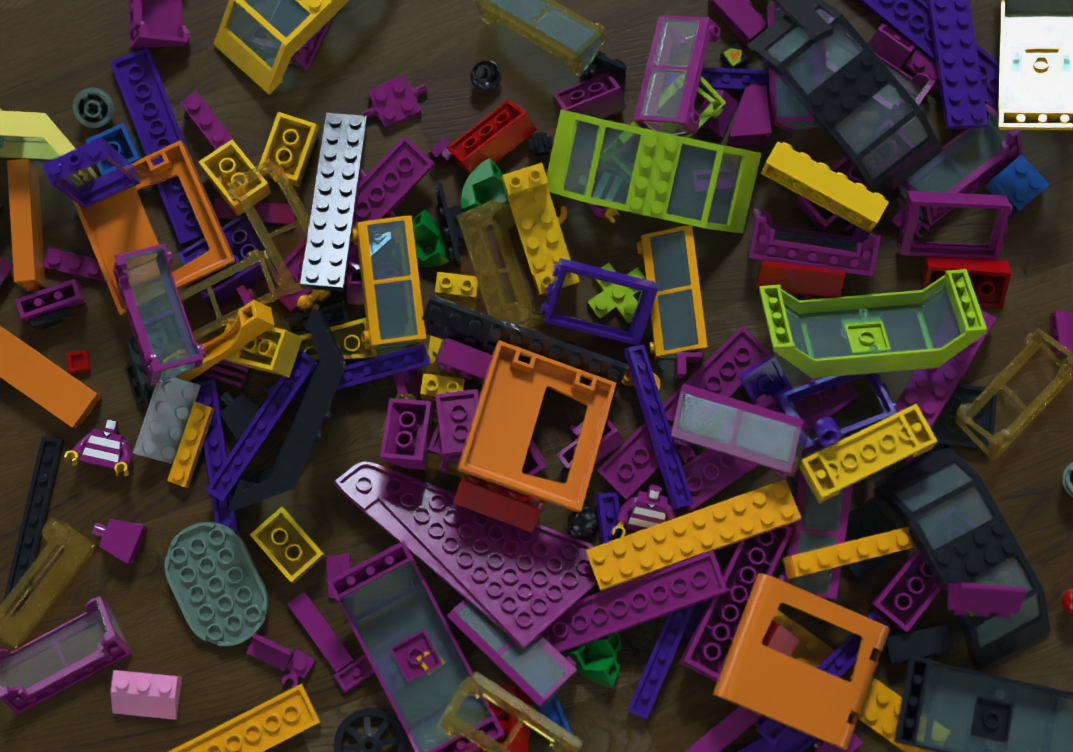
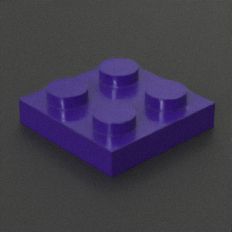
[737,354,793,405]

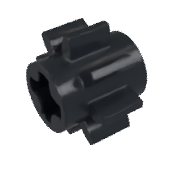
[528,132,553,156]

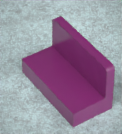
[868,23,916,69]
[699,90,737,137]
[1050,310,1073,354]
[674,352,703,380]
[393,369,422,399]
[326,553,354,598]
[246,633,294,671]

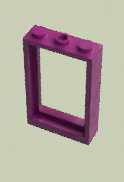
[897,191,1012,259]

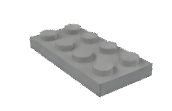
[133,373,201,464]

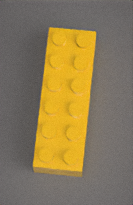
[760,142,889,233]

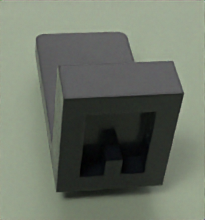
[580,50,627,80]

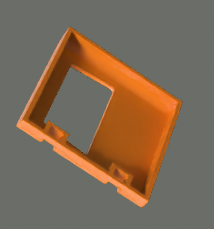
[73,140,235,316]
[457,340,616,513]
[713,573,890,751]

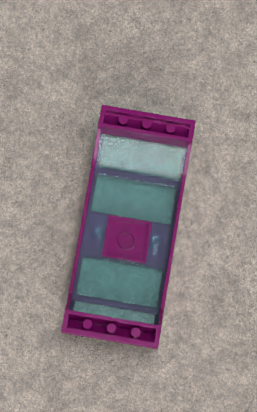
[327,541,505,752]

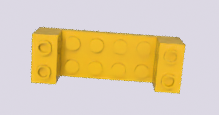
[501,163,580,295]
[420,272,480,401]
[799,404,937,504]

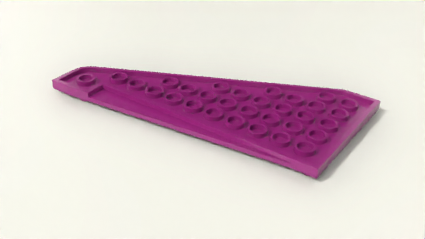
[334,462,598,650]

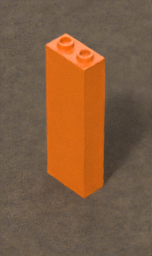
[7,158,46,292]
[0,326,102,430]

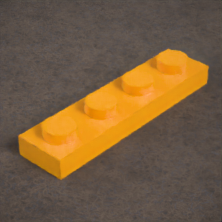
[167,402,215,488]

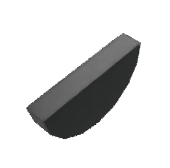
[30,306,72,329]

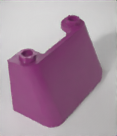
[128,0,190,48]

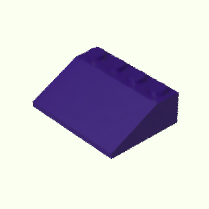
[178,212,281,309]

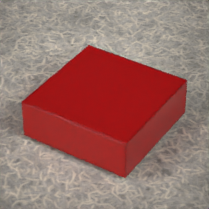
[66,349,91,374]

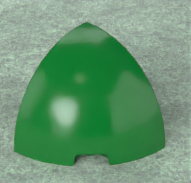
[461,158,511,215]
[391,210,450,268]
[563,632,621,687]

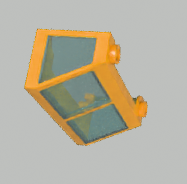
[351,216,426,349]
[637,225,708,360]

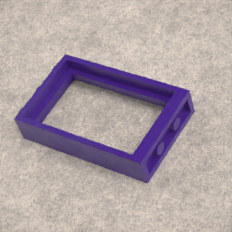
[42,138,140,209]
[540,258,658,346]
[777,373,898,457]

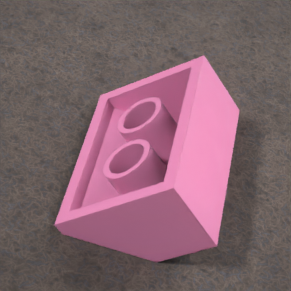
[111,670,182,720]

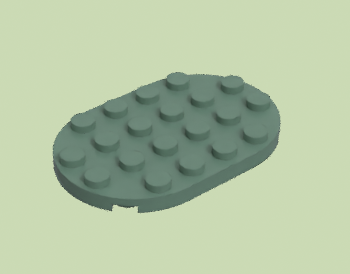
[165,522,268,646]

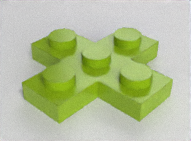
[587,263,646,325]

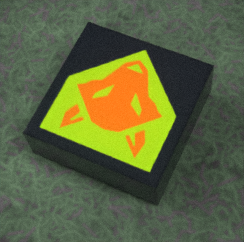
[720,42,749,69]

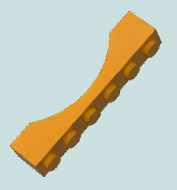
[163,300,275,381]
[783,527,914,579]

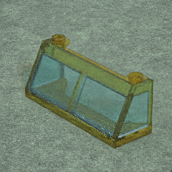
[475,0,607,77]

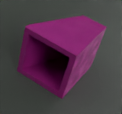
[726,84,772,147]

